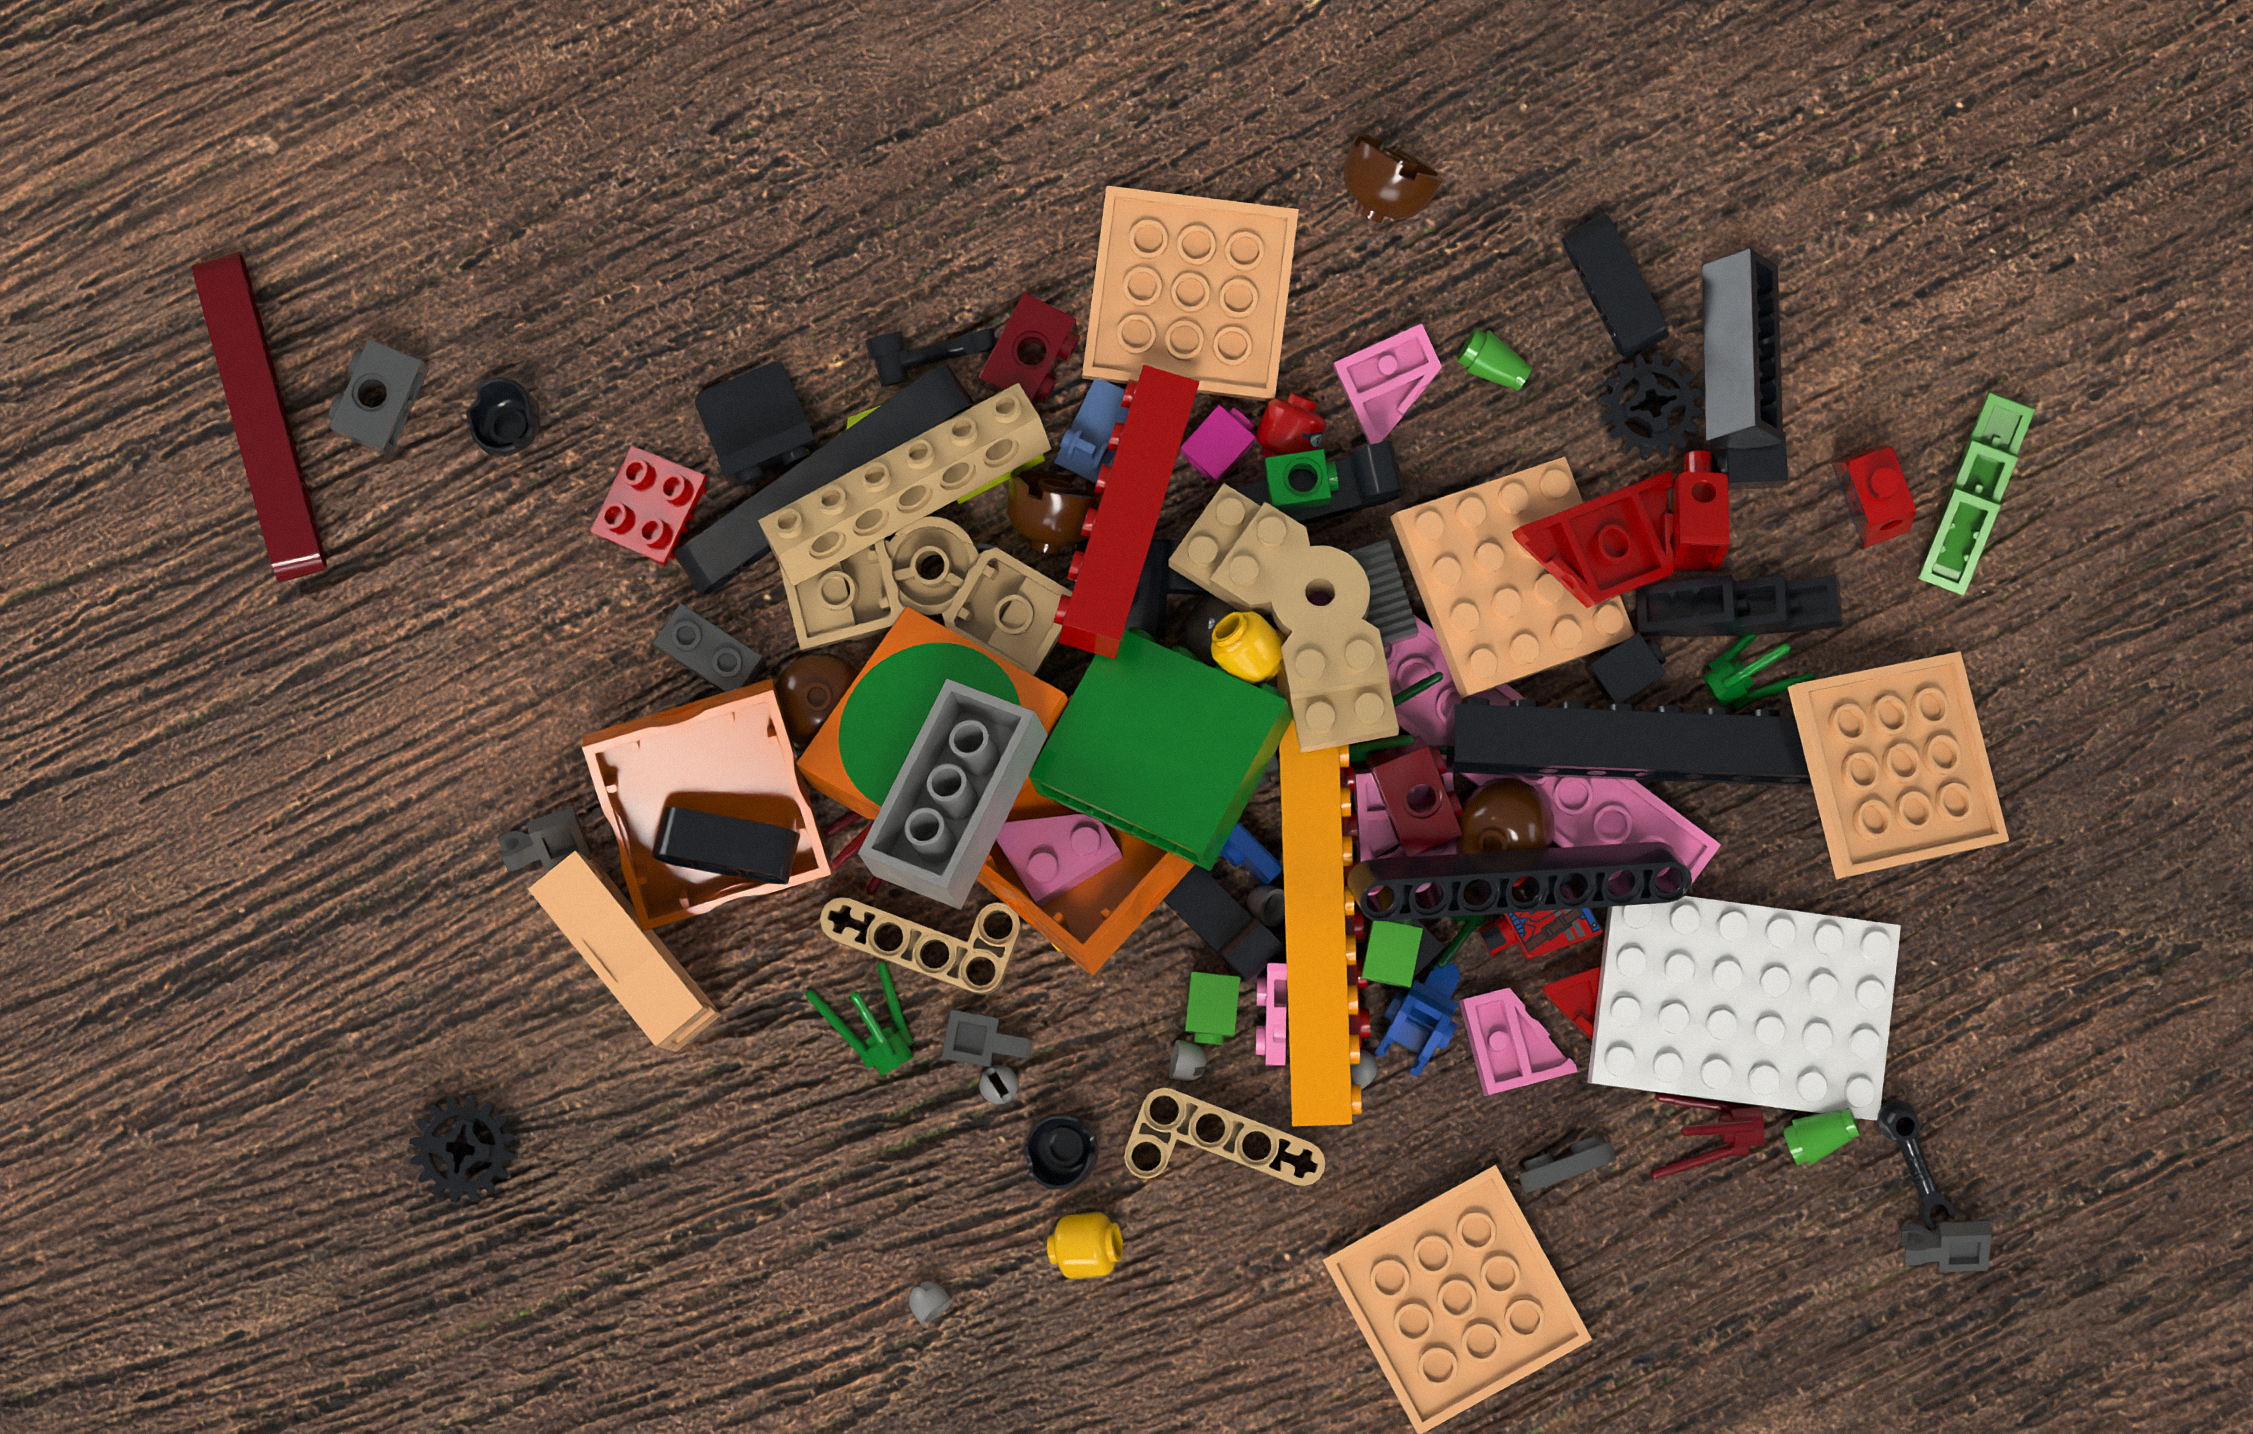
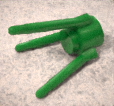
[1702,634,1815,710]
[805,962,915,1076]

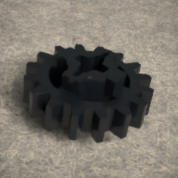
[1598,353,1705,461]
[409,1096,518,1202]

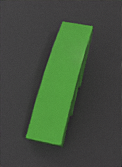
[1918,390,2035,596]

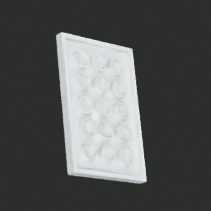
[1587,896,1901,1121]

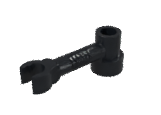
[865,328,996,387]
[1874,1099,1955,1229]

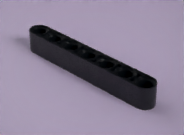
[674,364,975,596]
[1348,842,1692,921]

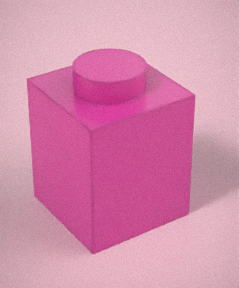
[1180,405,1255,487]

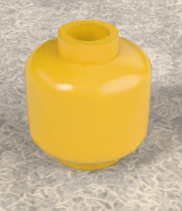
[1211,611,1284,685]
[1047,1212,1123,1280]

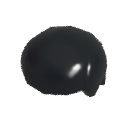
[466,377,540,457]
[1023,1113,1099,1189]

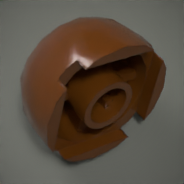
[1343,133,1443,223]
[1006,470,1103,554]
[775,654,859,749]
[1455,778,1555,854]

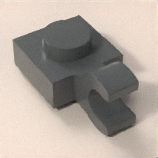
[498,807,591,871]
[942,1010,1033,1067]
[1900,1221,1991,1272]

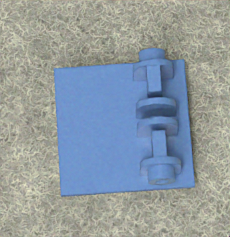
[1054,379,1129,483]

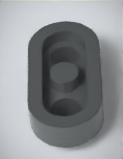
[1518,1135,1617,1194]

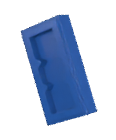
[1220,821,1283,885]

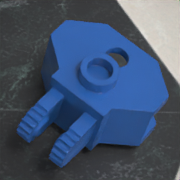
[1375,962,1461,1077]

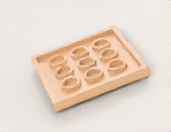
[1082,186,1299,402]
[1390,457,1635,699]
[1788,651,2009,880]
[1322,1165,1592,1434]

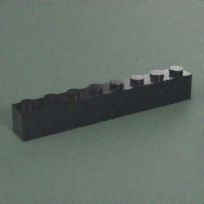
[1446,697,1813,787]

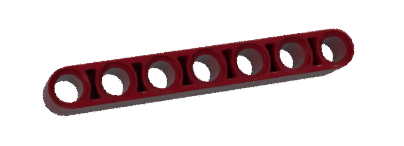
[192,252,327,583]

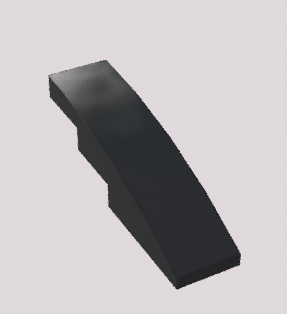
[1636,574,1843,637]

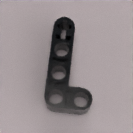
[1207,441,1406,526]
[1163,864,1284,984]

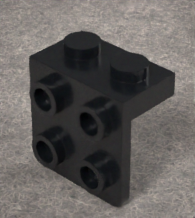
[695,361,819,486]

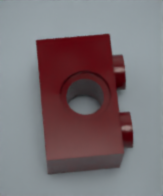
[979,292,1080,407]
[1365,735,1463,857]

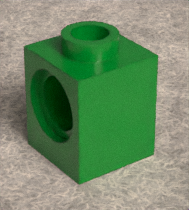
[1264,449,1339,512]

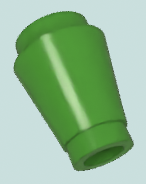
[1456,328,1532,391]
[1783,1108,1861,1165]

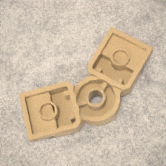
[1169,483,1399,753]
[779,516,1073,677]

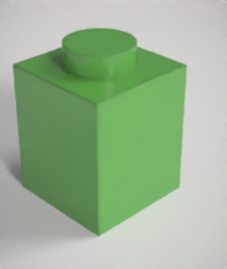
[1360,919,1423,988]
[1185,972,1240,1046]

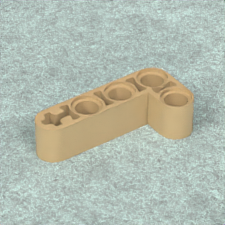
[820,897,1022,995]
[1124,1088,1325,1186]

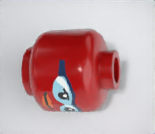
[1255,392,1326,458]

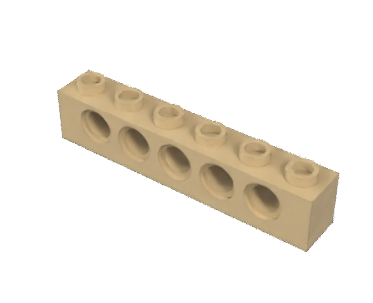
[758,383,1051,587]

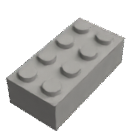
[858,679,1048,910]

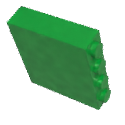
[1028,627,1293,871]

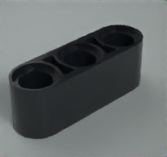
[1561,214,1669,359]
[652,807,800,885]

